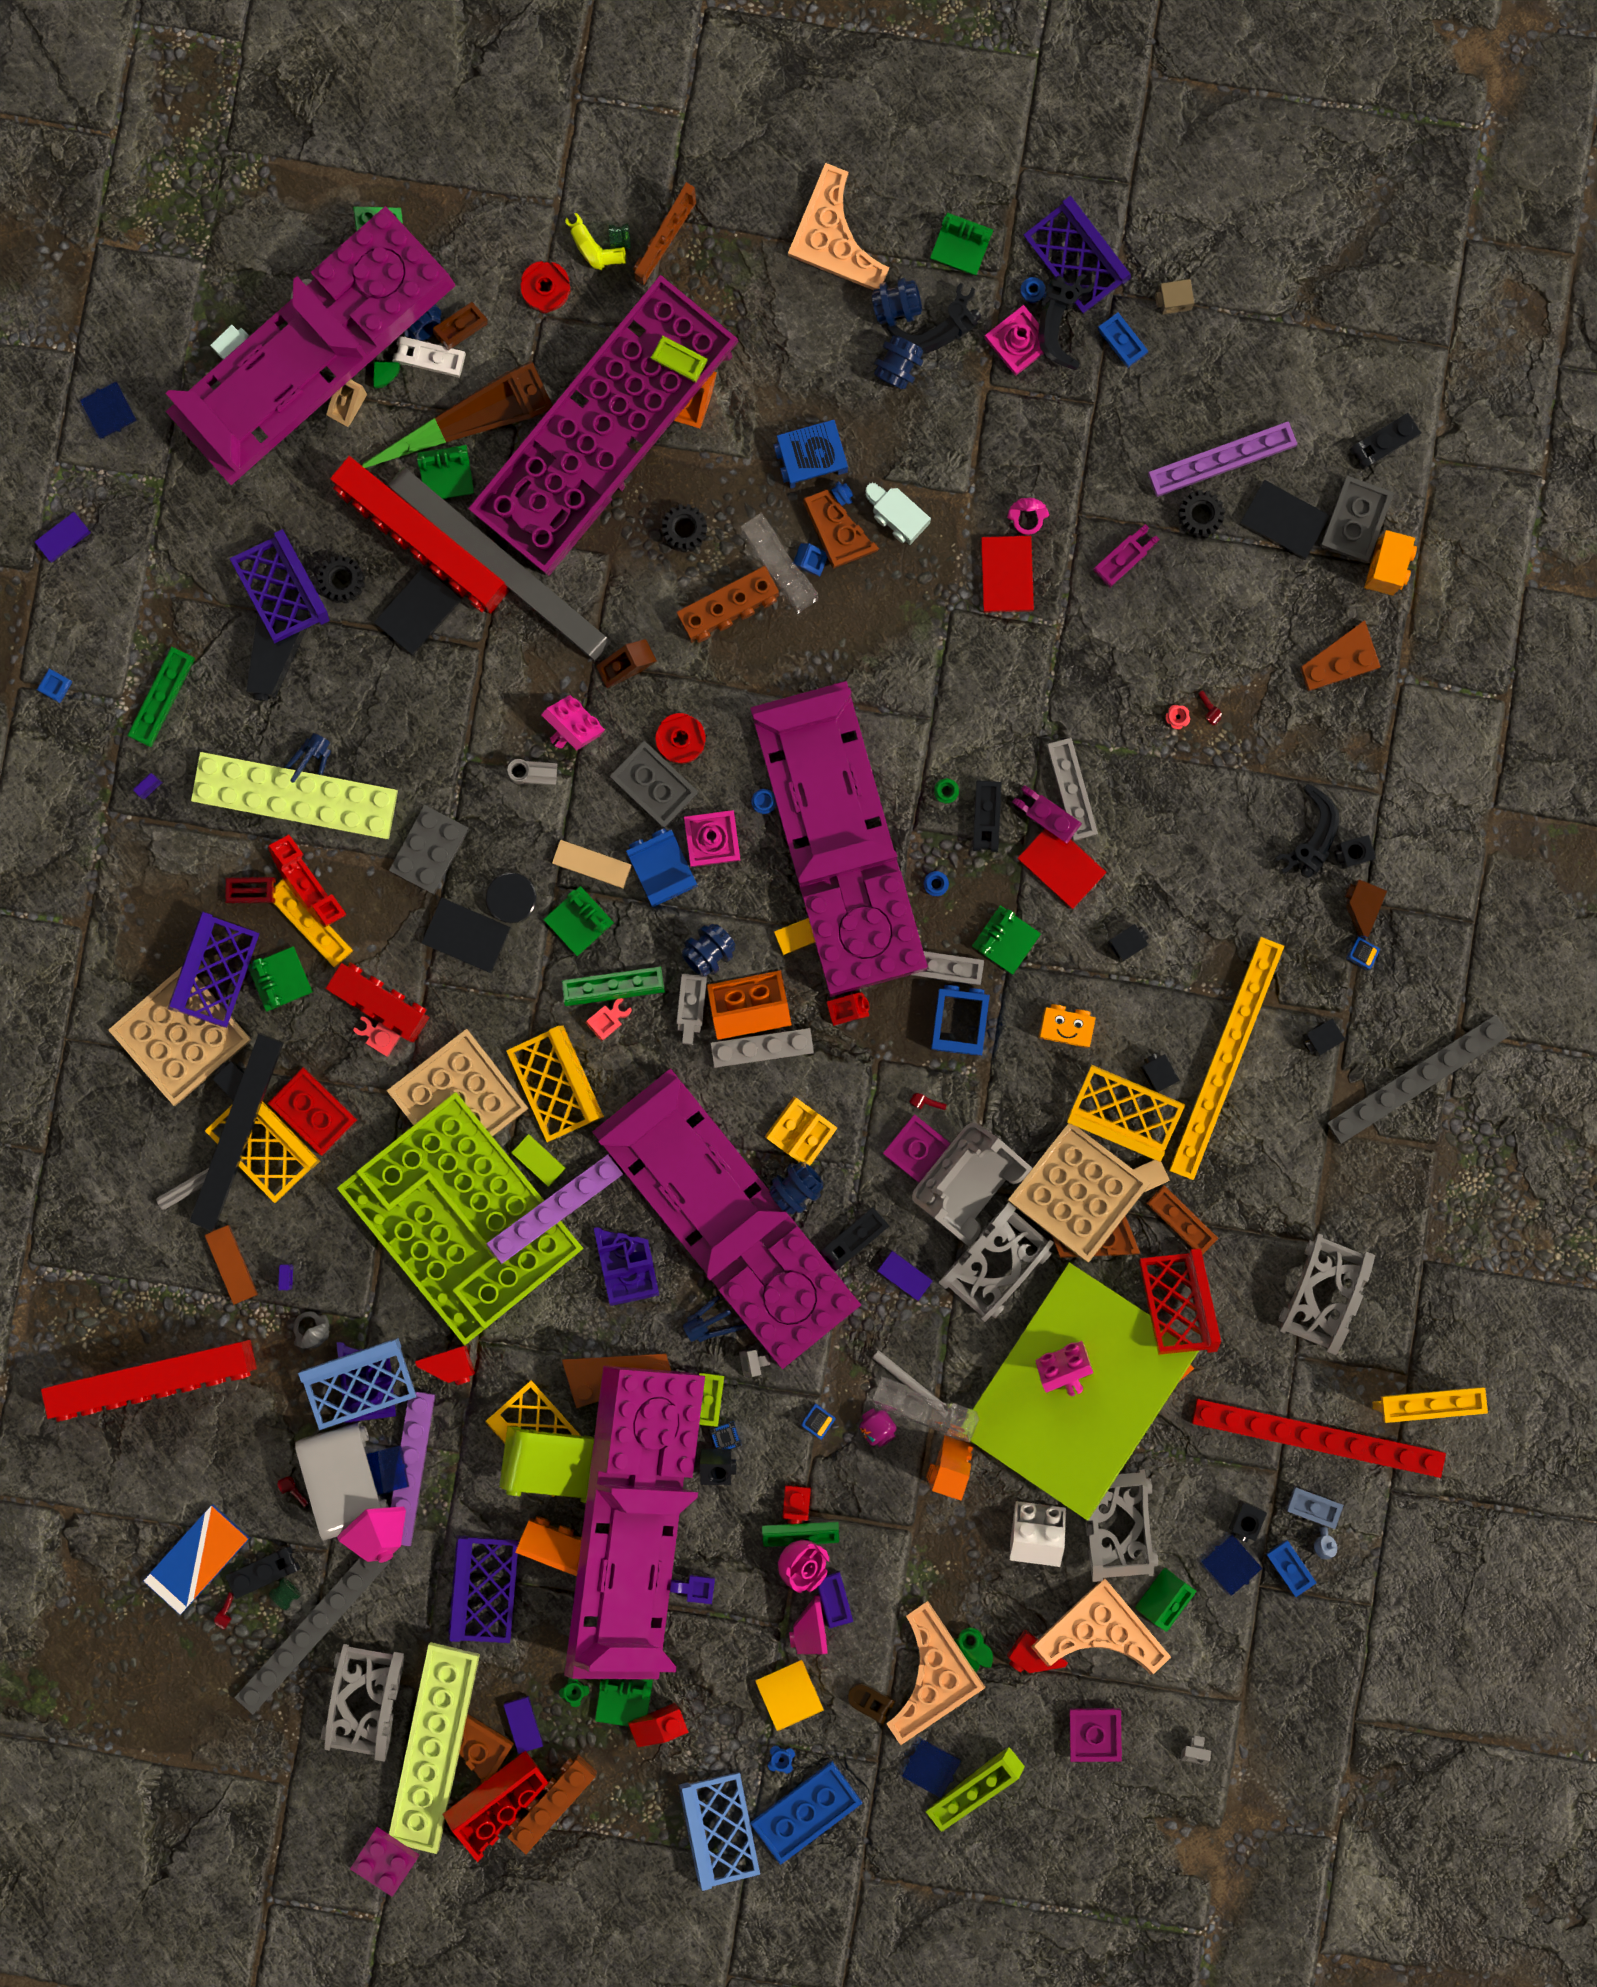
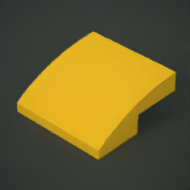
[764,1097,837,1165]
[756,1660,824,1731]

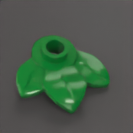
[954,1627,993,1673]

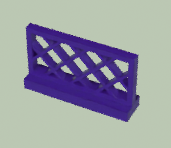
[1023,195,1131,314]
[229,529,330,643]
[167,912,260,1028]
[448,1535,519,1643]

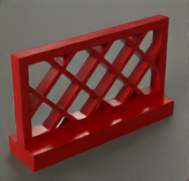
[1139,1248,1221,1355]

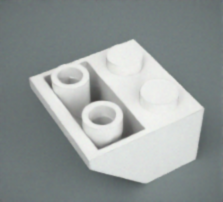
[1009,1501,1066,1567]

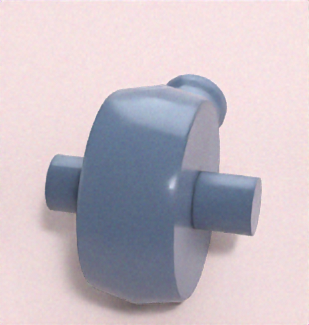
[1314,1527,1337,1559]

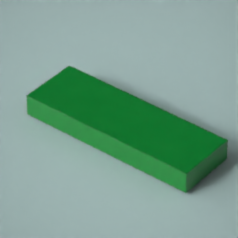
[762,1522,839,1547]

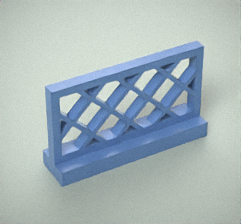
[298,1338,417,1430]
[678,1772,760,1891]

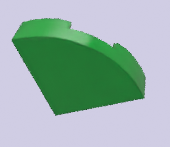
[374,362,400,389]

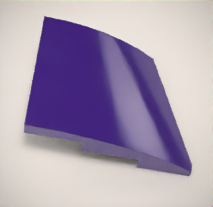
[594,1227,659,1306]
[337,1342,396,1423]

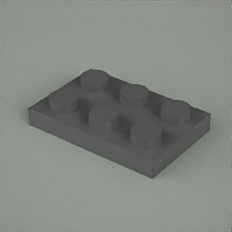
[1320,475,1394,564]
[610,741,699,829]
[389,805,469,895]

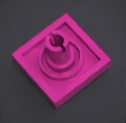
[984,305,1044,376]
[542,695,605,750]
[684,810,741,867]
[1035,1341,1093,1396]

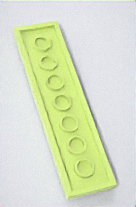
[191,752,398,839]
[389,1642,480,1854]

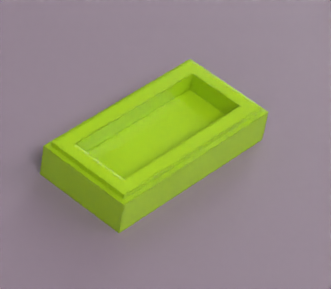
[651,335,708,383]
[512,1134,566,1187]

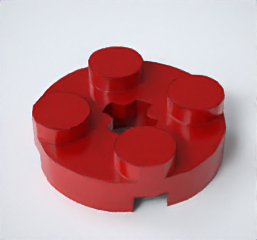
[521,261,571,313]
[655,713,706,764]

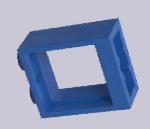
[931,985,990,1056]

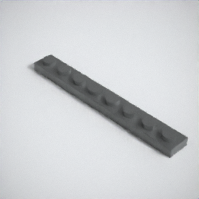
[1326,1015,1510,1144]
[234,1557,391,1715]

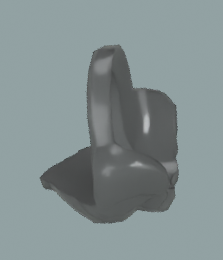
[293,1311,329,1349]

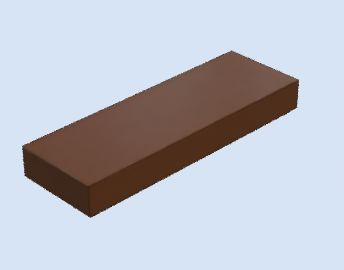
[1146,1185,1219,1255]
[205,1225,258,1305]

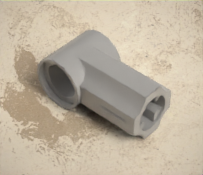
[507,759,557,786]

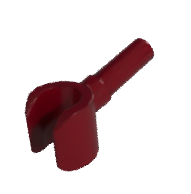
[1198,691,1222,726]
[909,1093,946,1110]
[277,1476,308,1507]
[214,1592,234,1629]

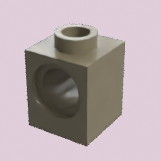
[1155,279,1194,315]

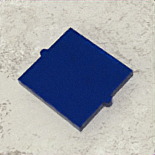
[80,381,137,439]
[366,1446,409,1495]
[1202,1534,1263,1596]
[902,1739,961,1798]

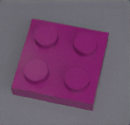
[883,1114,951,1183]
[1069,1708,1122,1762]
[350,1827,419,1897]

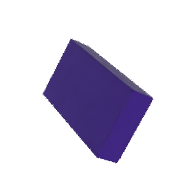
[35,512,91,563]
[877,1251,933,1301]
[818,1571,853,1629]
[504,1696,543,1754]

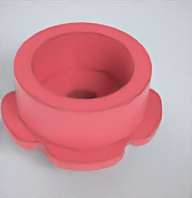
[1166,705,1190,729]

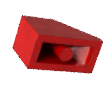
[415,1345,475,1386]
[1007,1629,1068,1673]
[628,1703,689,1747]

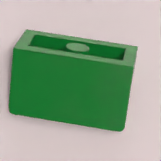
[1135,1568,1197,1632]

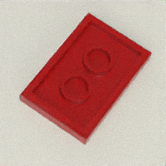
[981,536,1034,613]
[1017,829,1107,910]
[268,1067,357,1156]

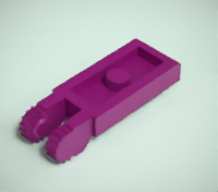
[1093,524,1160,588]
[1012,785,1082,844]

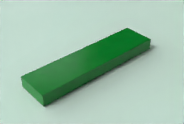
[127,646,195,747]
[562,966,665,1006]

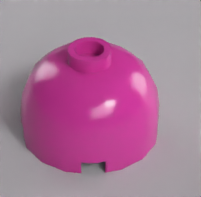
[778,1540,829,1593]

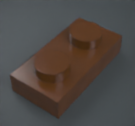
[433,302,488,351]

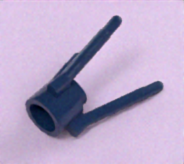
[284,733,331,783]
[683,1295,748,1342]

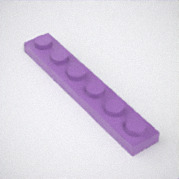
[1148,421,1297,497]
[486,1154,623,1265]
[391,1391,436,1546]

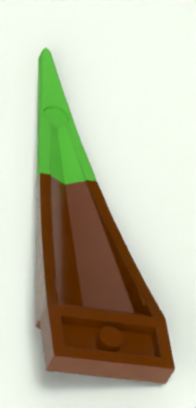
[362,361,553,468]

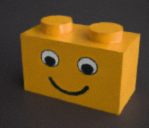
[1038,1004,1096,1048]

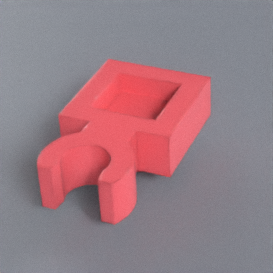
[586,998,632,1042]
[353,1016,401,1057]

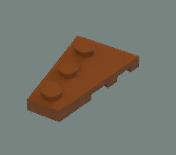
[803,490,879,569]

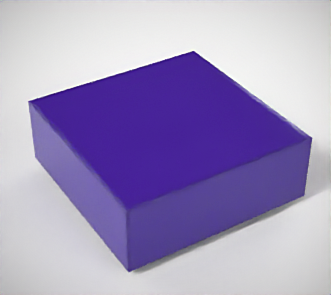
[133,773,163,799]
[279,1264,293,1290]

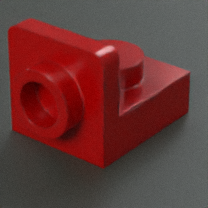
[827,992,869,1026]
[783,1485,811,1524]

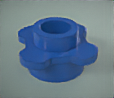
[768,1746,795,1774]

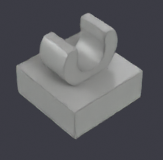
[739,1350,770,1377]
[1180,1735,1211,1765]

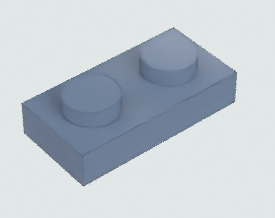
[1286,1487,1344,1529]

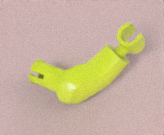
[565,213,626,270]

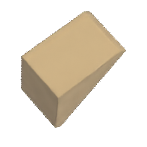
[326,379,367,427]

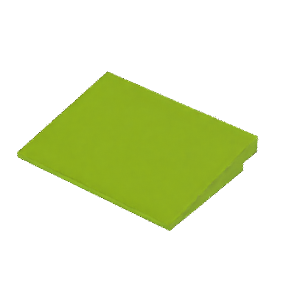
[337,1092,583,1345]
[958,1262,1200,1520]

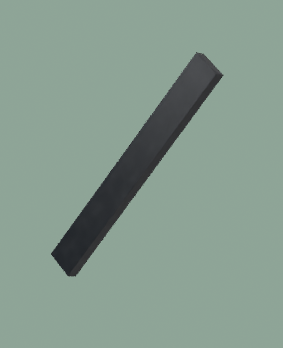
[190,1033,284,1231]

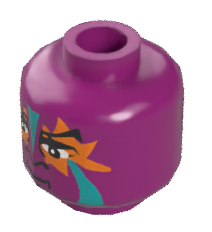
[859,1408,897,1448]

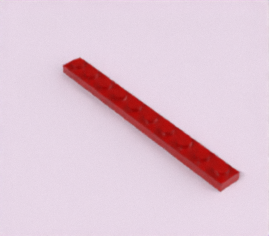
[1192,1399,1446,1478]

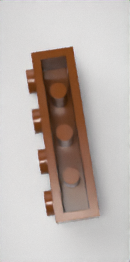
[677,566,779,643]
[507,1754,597,1854]

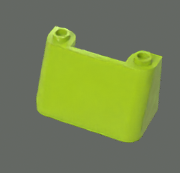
[499,1426,595,1503]

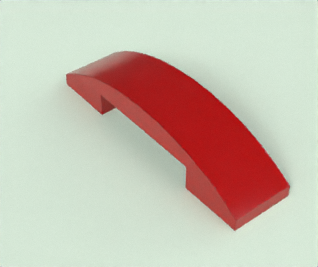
[268,835,346,927]

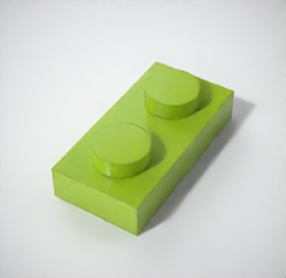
[699,1372,724,1427]

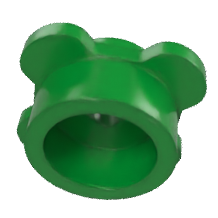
[559,1678,590,1707]

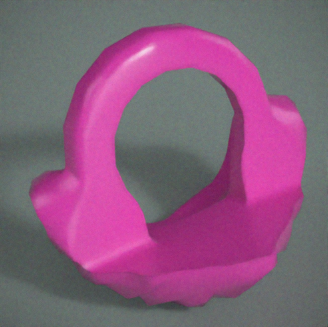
[1007,498,1049,535]

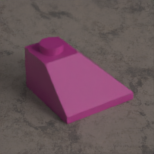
[337,1507,406,1563]
[789,1595,828,1654]

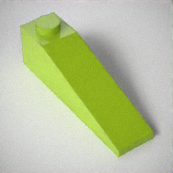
[926,1747,1025,1832]

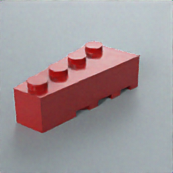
[325,962,430,1043]
[442,1751,548,1863]

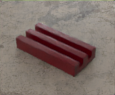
[225,877,276,904]

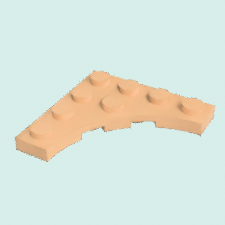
[788,163,889,290]
[1031,1578,1171,1675]
[886,1601,985,1745]

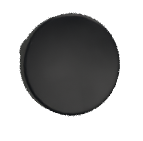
[486,873,537,923]

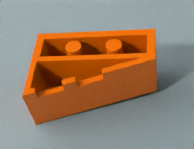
[926,1435,973,1501]

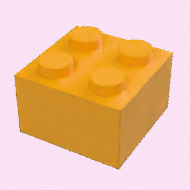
[1364,530,1417,596]

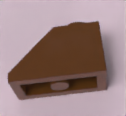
[596,639,657,688]
[1344,879,1387,939]

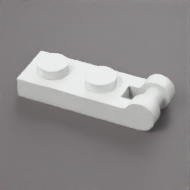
[392,336,466,378]

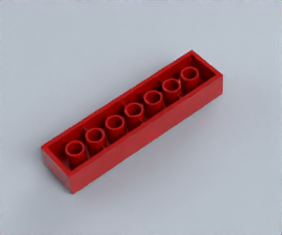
[330,456,509,614]
[41,1340,257,1422]

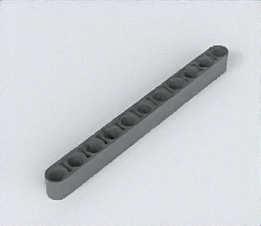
[387,467,611,661]

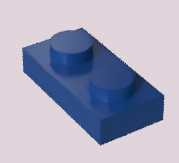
[1097,312,1148,368]
[1266,1540,1316,1597]

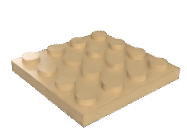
[109,967,252,1106]
[387,1029,529,1137]
[1008,1123,1150,1263]

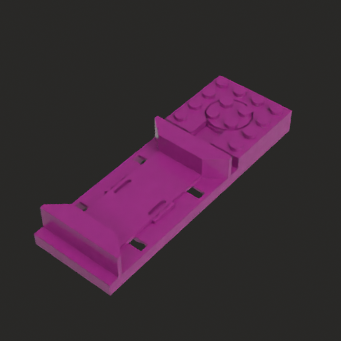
[165,206,456,485]
[468,275,739,576]
[750,681,928,997]
[592,1068,861,1369]
[564,1366,705,1679]

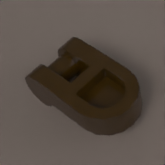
[848,1683,896,1724]

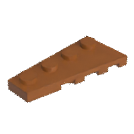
[633,182,696,285]
[562,1353,672,1408]

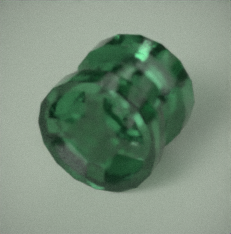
[609,223,631,249]
[269,1578,301,1610]

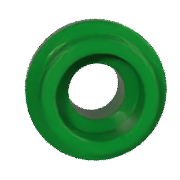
[934,778,959,804]

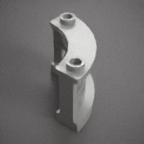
[938,1202,1054,1322]
[1278,1233,1375,1355]
[1085,1469,1158,1582]
[321,1644,404,1762]

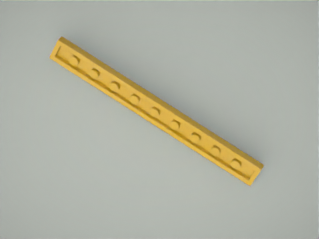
[1169,937,1284,1180]

